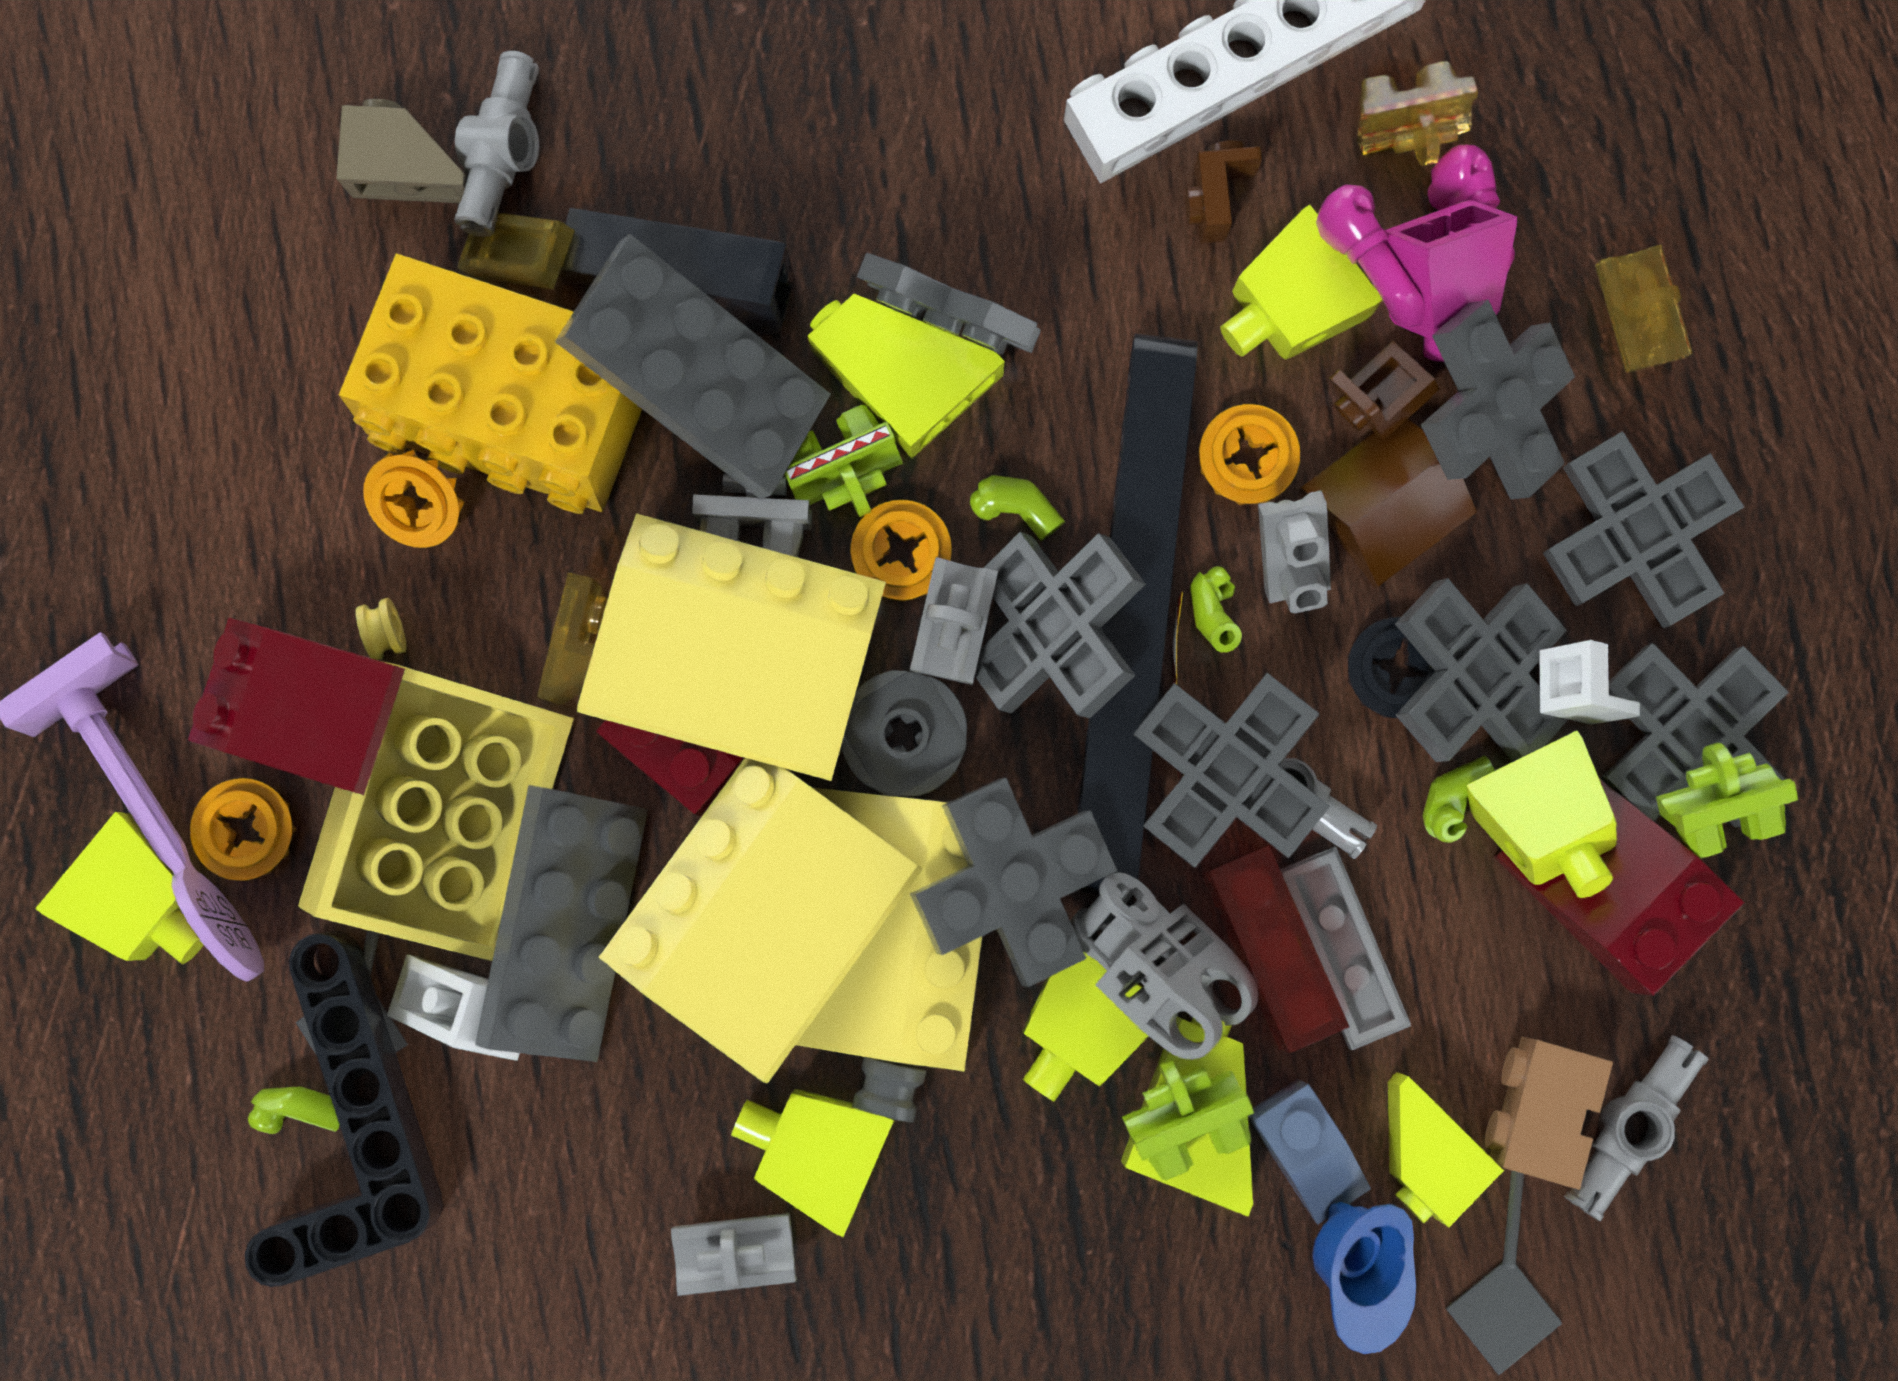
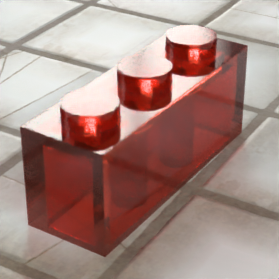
[1201,845,1350,1053]

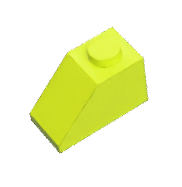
[1388,1072,1504,1227]

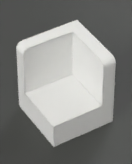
[1540,640,1640,725]

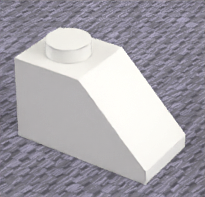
[387,954,520,1061]

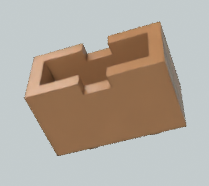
[1485,1036,1613,1190]

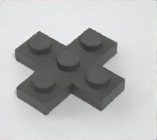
[857,253,1041,355]
[1421,299,1575,499]
[1543,431,1744,629]
[975,532,1146,718]
[1395,578,1568,762]
[1600,643,1789,828]
[1134,673,1330,868]
[910,778,1117,987]

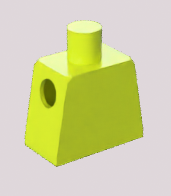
[1220,204,1383,360]
[1466,731,1617,898]
[35,812,204,964]
[1022,951,1148,1102]
[731,1089,894,1237]

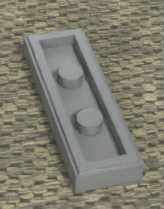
[1274,847,1411,1050]

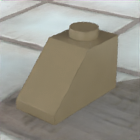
[336,99,467,203]

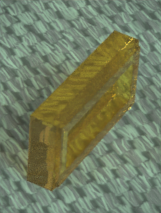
[457,213,575,289]

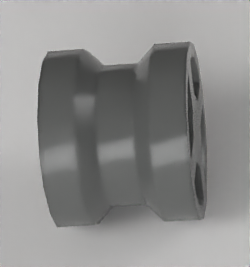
[852,1057,926,1122]

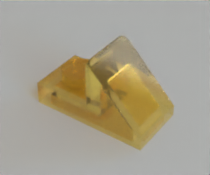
[537,573,608,706]

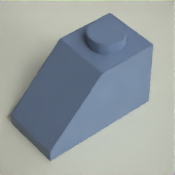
[1248,1079,1371,1225]

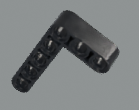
[244,930,443,1287]

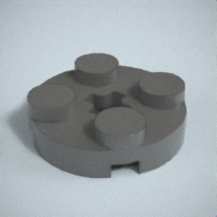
[841,670,967,798]

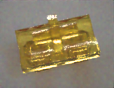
[1357,61,1478,166]
[1595,245,1692,373]

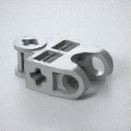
[1070,872,1258,1059]

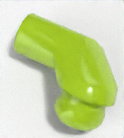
[1190,566,1242,652]
[1423,755,1495,843]
[248,1086,340,1134]

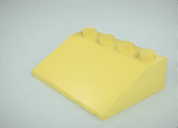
[577,513,886,781]
[298,661,574,961]
[599,758,923,1083]
[796,788,982,1071]

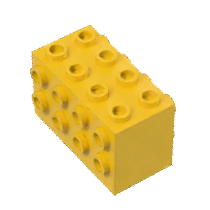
[339,253,642,514]

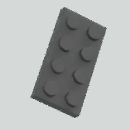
[555,234,831,499]
[475,785,648,1062]

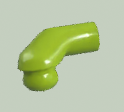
[970,475,1065,542]

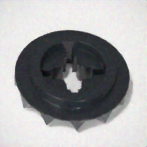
[1347,617,1435,718]

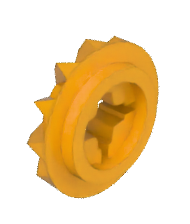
[1199,404,1300,505]
[363,449,465,548]
[851,500,952,602]
[190,778,296,881]

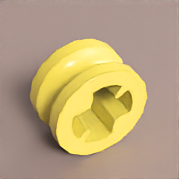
[356,598,406,660]

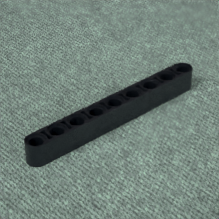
[1074,333,1198,899]

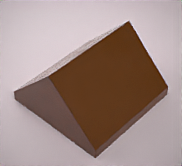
[1299,419,1477,588]

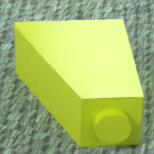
[807,294,1005,458]
[1121,1017,1253,1217]

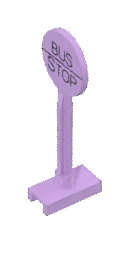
[0,632,264,982]

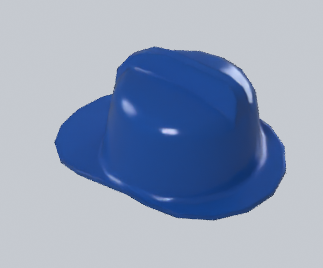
[1312,1202,1416,1354]

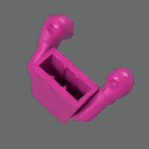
[1316,145,1517,362]

